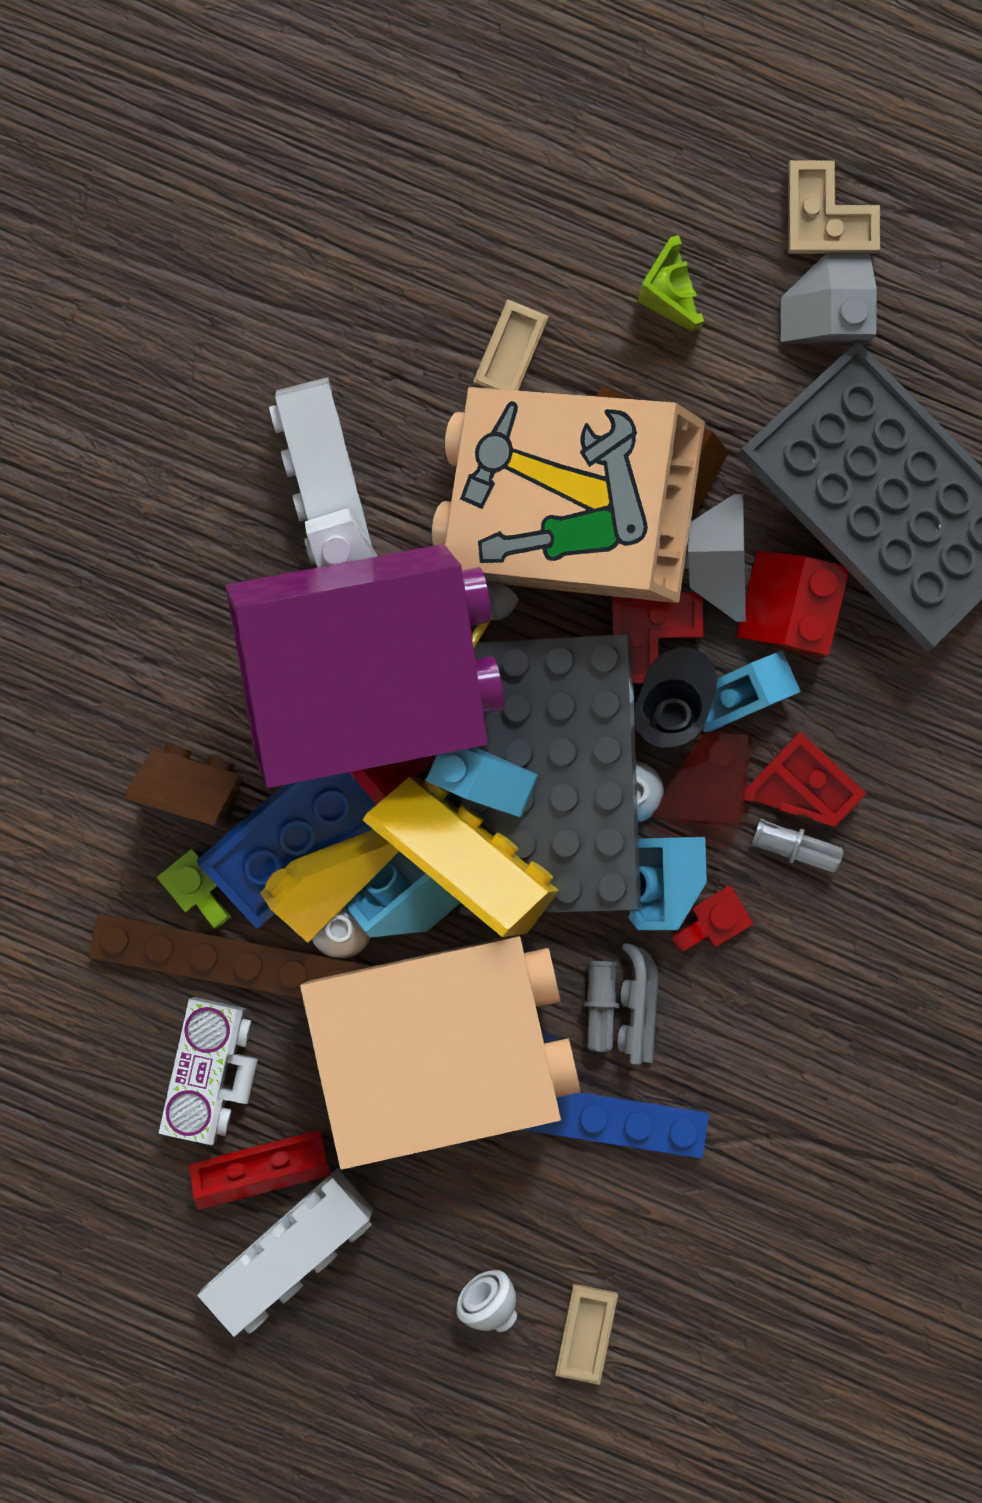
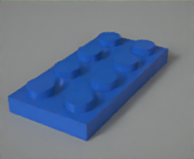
[196,772,376,929]

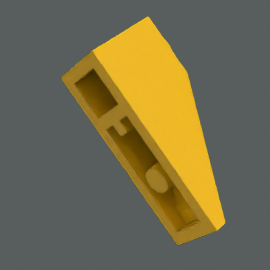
[260,829,399,943]

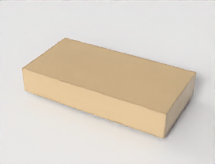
[473,299,549,391]
[555,1284,618,1385]

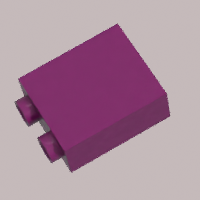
[225,544,504,788]

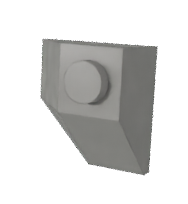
[780,254,877,344]
[684,494,746,622]

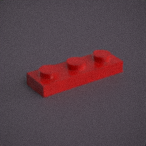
[189,1130,331,1210]

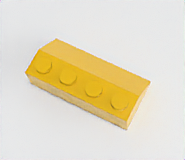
[362,776,559,937]

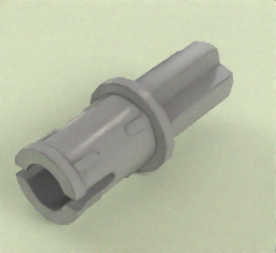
[751,819,843,872]
[583,961,619,1052]

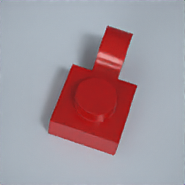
[670,885,754,952]

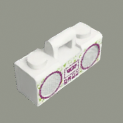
[159,997,258,1145]

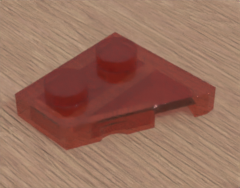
[653,732,752,827]

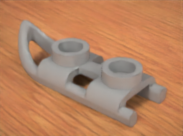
[618,943,658,1064]

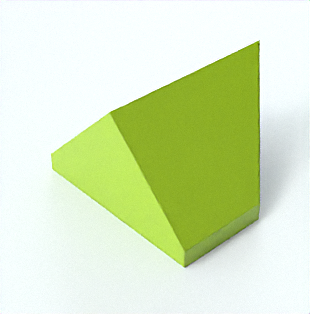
[637,235,704,332]

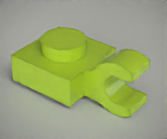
[157,849,232,928]

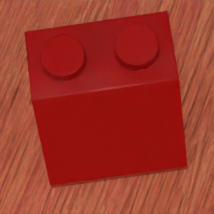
[735,550,849,659]

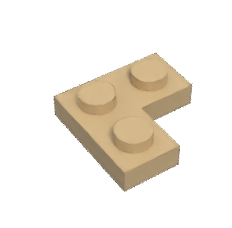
[788,160,880,254]

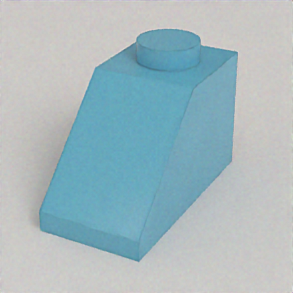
[703,650,801,734]
[426,747,539,817]

